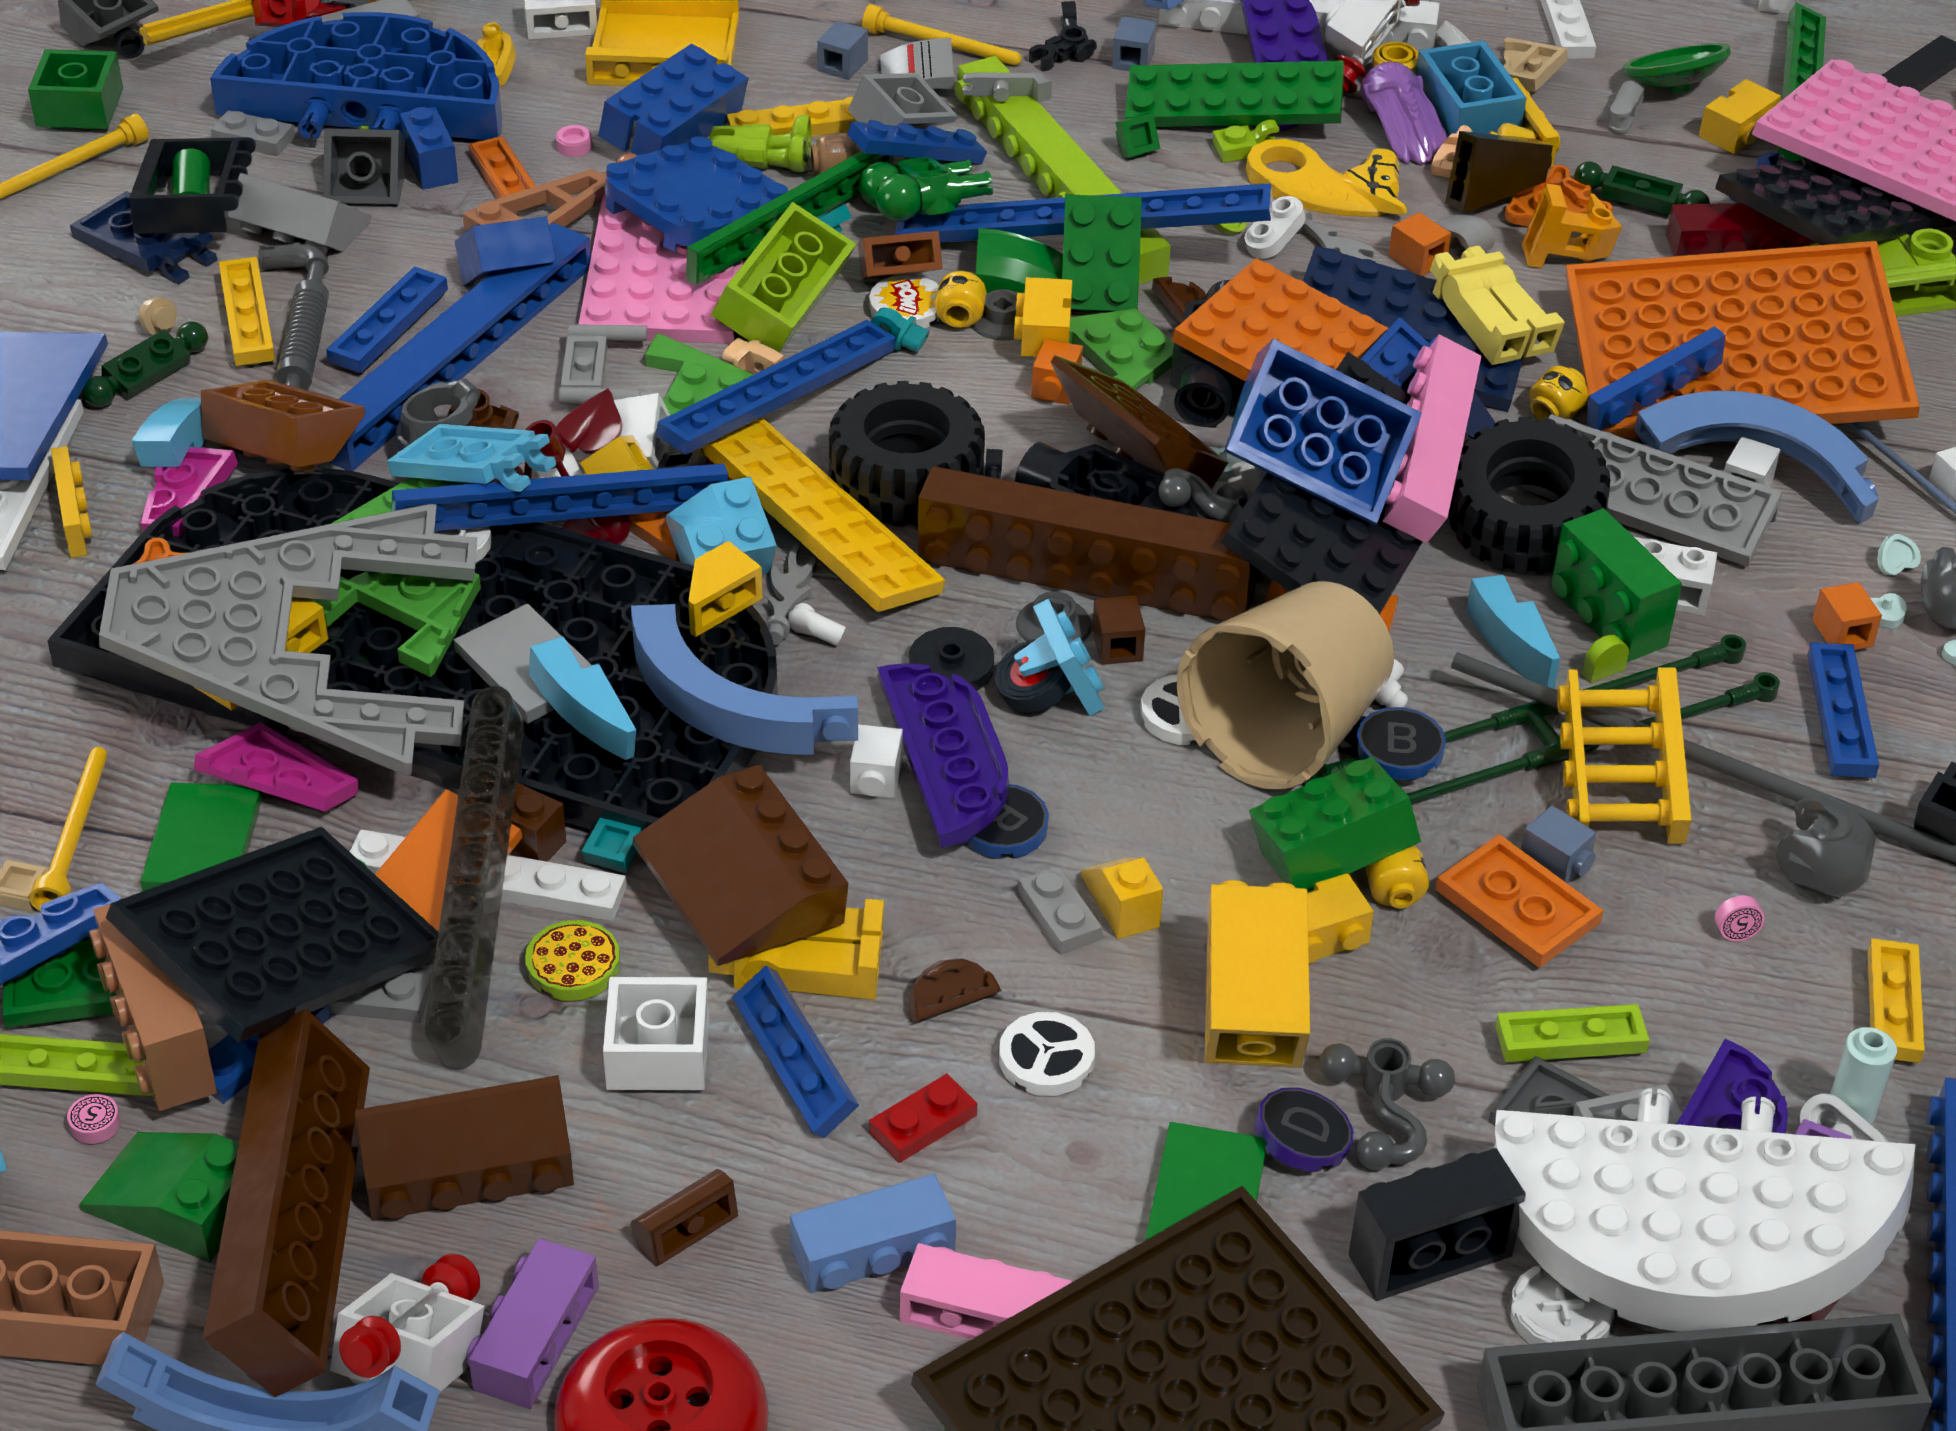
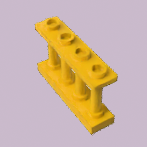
[1557,668,1692,844]

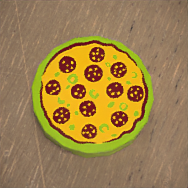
[525,920,620,1001]

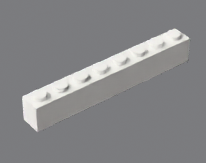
[1158,0,1440,51]

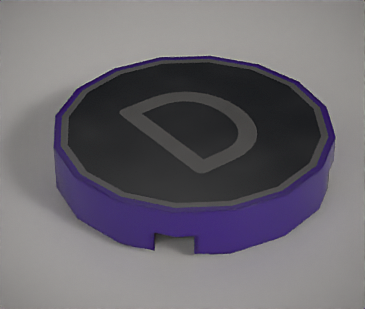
[1254,1088,1353,1172]

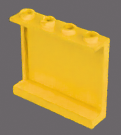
[585,0,739,86]

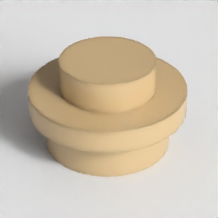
[138,297,177,335]

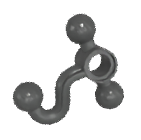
[1158,468,1249,524]
[1319,1038,1455,1170]

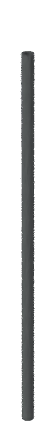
[1451,652,1956,863]

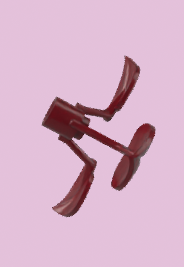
[490,388,630,545]

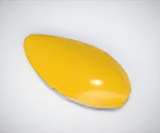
[476,22,516,87]

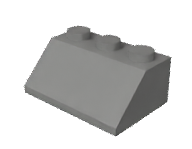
[227,173,372,254]

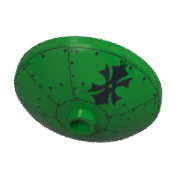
[1623,43,1731,93]

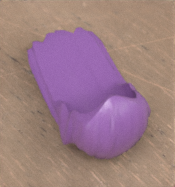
[1360,61,1447,165]

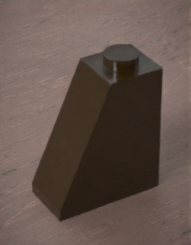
[1445,131,1553,212]

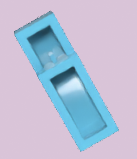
[132,398,205,467]
[1466,575,1560,689]
[529,636,636,760]

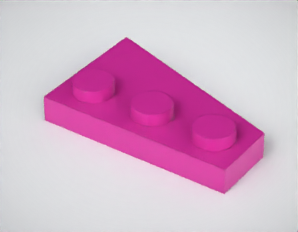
[140,447,238,537]
[194,722,358,811]

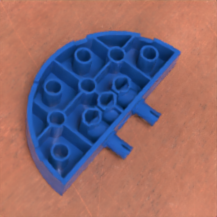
[210,12,502,141]

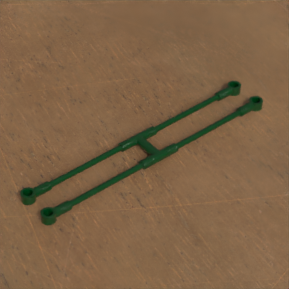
[1303,634,1780,804]

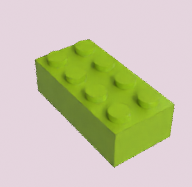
[711,202,856,353]

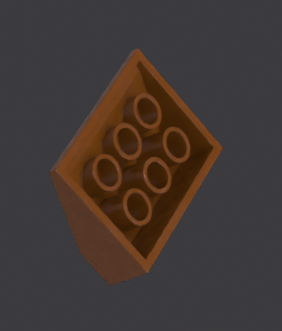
[1051,355,1229,489]
[632,764,849,966]

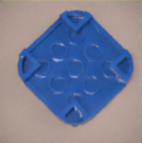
[605,136,788,252]

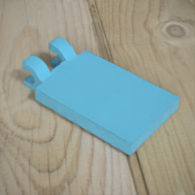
[387,424,556,492]

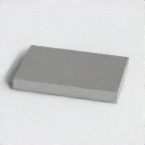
[454,604,592,723]

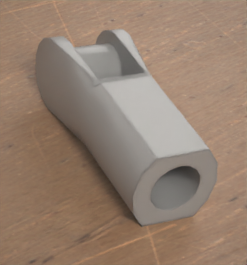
[1608,81,1645,134]

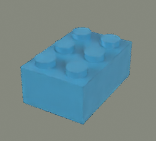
[1416,40,1527,136]

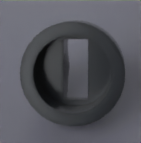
[114,28,145,59]

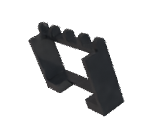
[129,137,256,234]

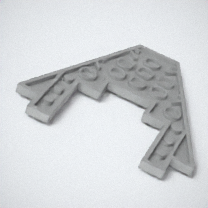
[99,504,478,775]

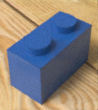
[400,106,458,190]

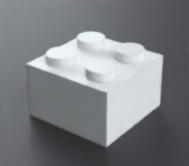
[603,977,709,1090]

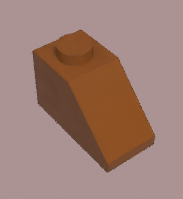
[858,231,943,280]

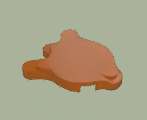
[1504,164,1613,227]

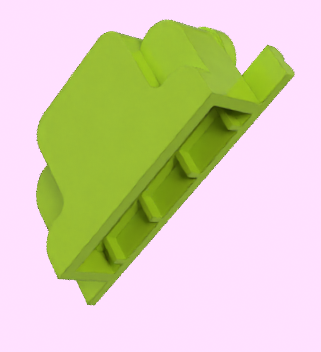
[1810,229,1956,317]

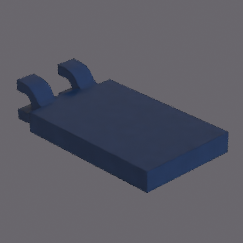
[70,191,218,285]

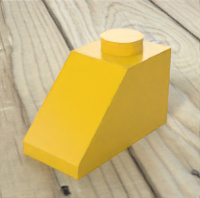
[688,541,763,637]
[1081,857,1163,939]

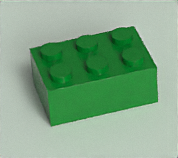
[1551,508,1682,662]
[1249,756,1421,892]

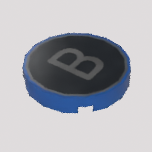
[1355,707,1446,780]
[966,784,1049,859]

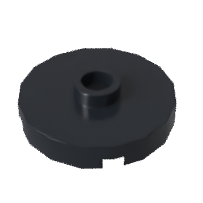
[909,627,994,691]

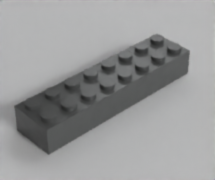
[1477,1314,1932,1431]

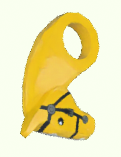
[1246,139,1408,217]

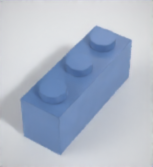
[790,1174,956,1293]

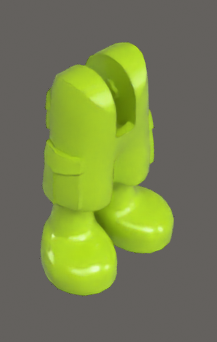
[709,115,812,172]

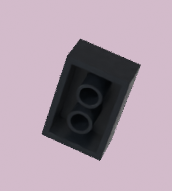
[1348,1148,1526,1301]

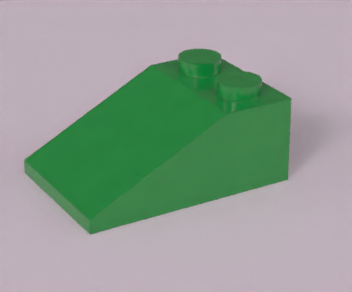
[79,1132,239,1263]

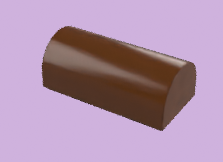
[631,1169,739,1267]

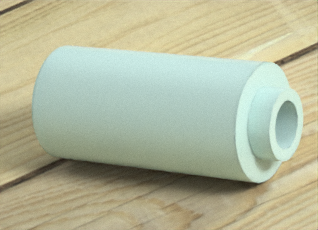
[1830,1027,1897,1125]

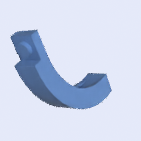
[1634,391,1879,524]
[631,604,858,755]
[95,1332,440,1431]

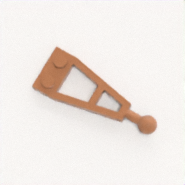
[463,153,637,230]

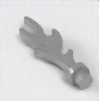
[1298,209,1381,264]
[765,540,817,645]

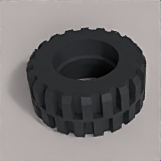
[829,381,985,527]
[1449,416,1611,575]

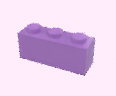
[466,1238,599,1410]

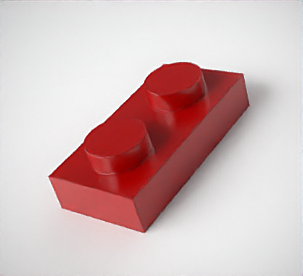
[869,1073,978,1163]

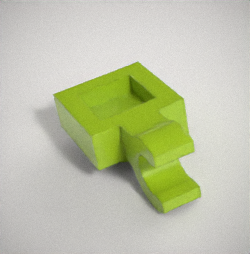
[1213,120,1279,163]

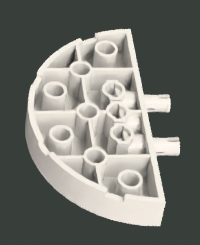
[1495,1088,1915,1332]

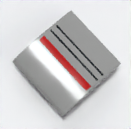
[880,38,954,89]

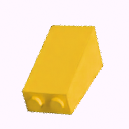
[1204,880,1310,1068]

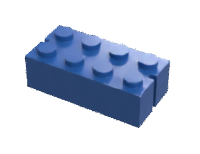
[598,43,749,155]

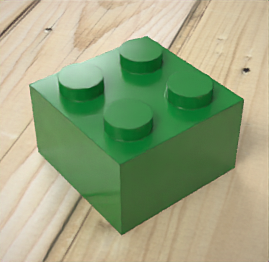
[28,49,123,130]

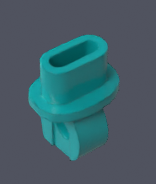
[870,307,930,353]

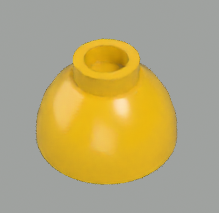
[1372,42,1419,75]

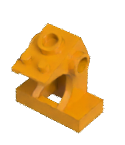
[1522,183,1622,268]

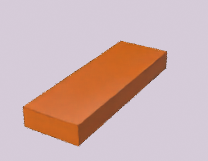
[468,136,542,206]

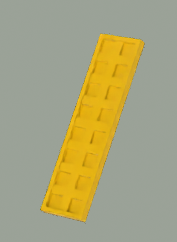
[700,417,946,612]

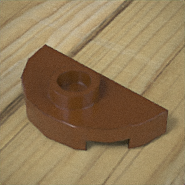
[1152,277,1206,324]
[909,958,1002,1022]

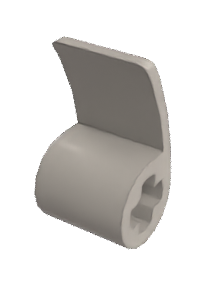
[1435,215,1495,260]

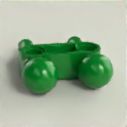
[858,157,993,222]

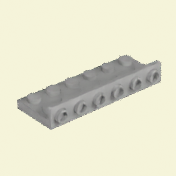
[1516,414,1782,567]

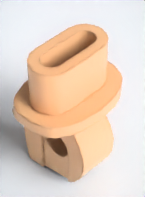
[1431,125,1473,178]
[722,338,784,374]

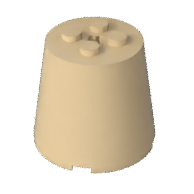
[1177,581,1394,789]

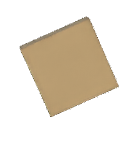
[0,859,49,912]

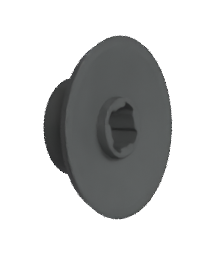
[971,289,1017,341]
[1016,591,1092,642]

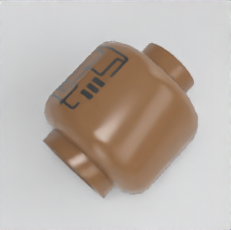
[811,133,862,174]

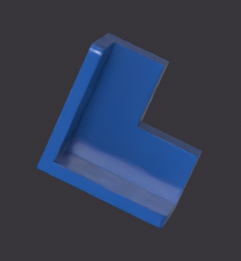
[454,216,556,286]

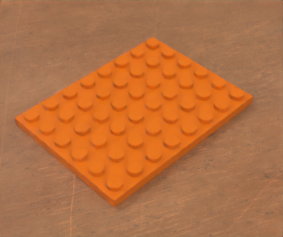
[1566,241,1920,439]

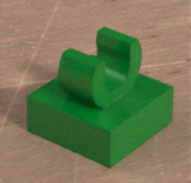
[1115,113,1161,158]

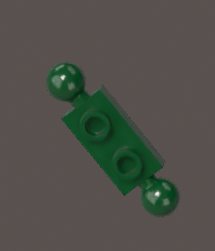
[1574,161,1710,215]
[82,321,208,408]

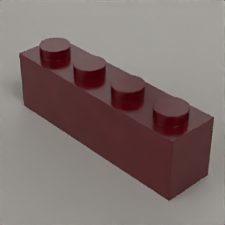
[1666,203,1816,256]

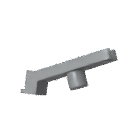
[963,72,1052,102]

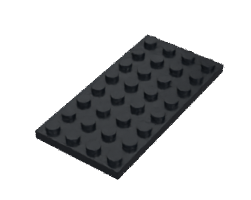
[1220,352,1470,615]

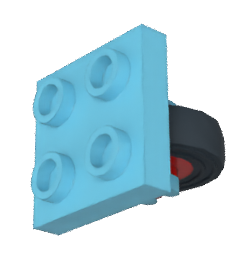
[995,599,1105,716]

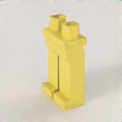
[1430,246,1565,365]

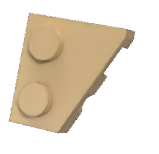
[1503,37,1567,92]

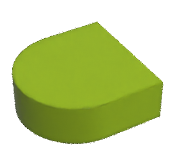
[1582,635,1629,683]

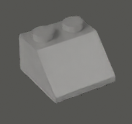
[847,73,958,129]

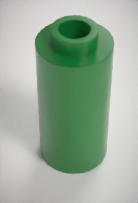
[171,148,210,195]

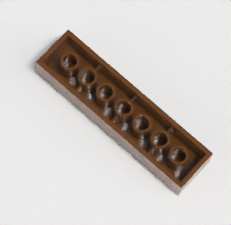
[918,466,1257,621]
[203,1008,370,1397]

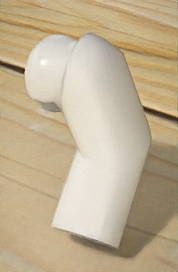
[788,603,846,646]
[1375,659,1408,708]

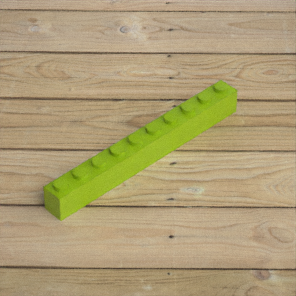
[954,56,1171,285]

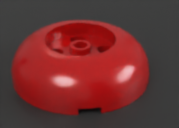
[554,1318,769,1431]

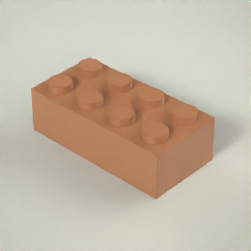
[89,904,217,1112]
[0,1230,164,1365]

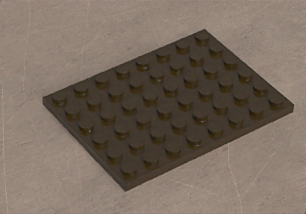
[911,1186,1445,1431]

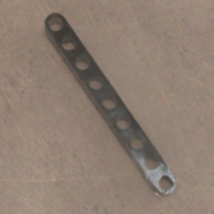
[425,686,524,1070]

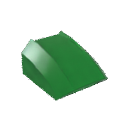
[976,228,1063,294]

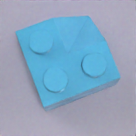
[665,477,777,574]

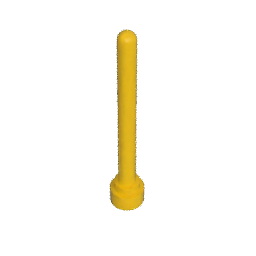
[862,4,1022,66]
[0,113,149,200]
[29,747,108,911]

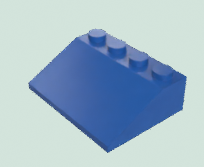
[1224,339,1422,525]

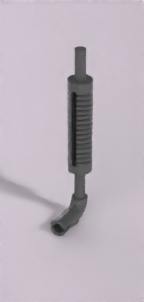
[258,242,329,390]

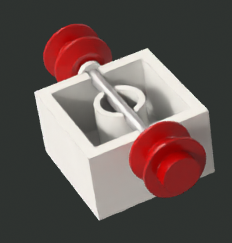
[1324,0,1420,93]
[330,1254,484,1393]

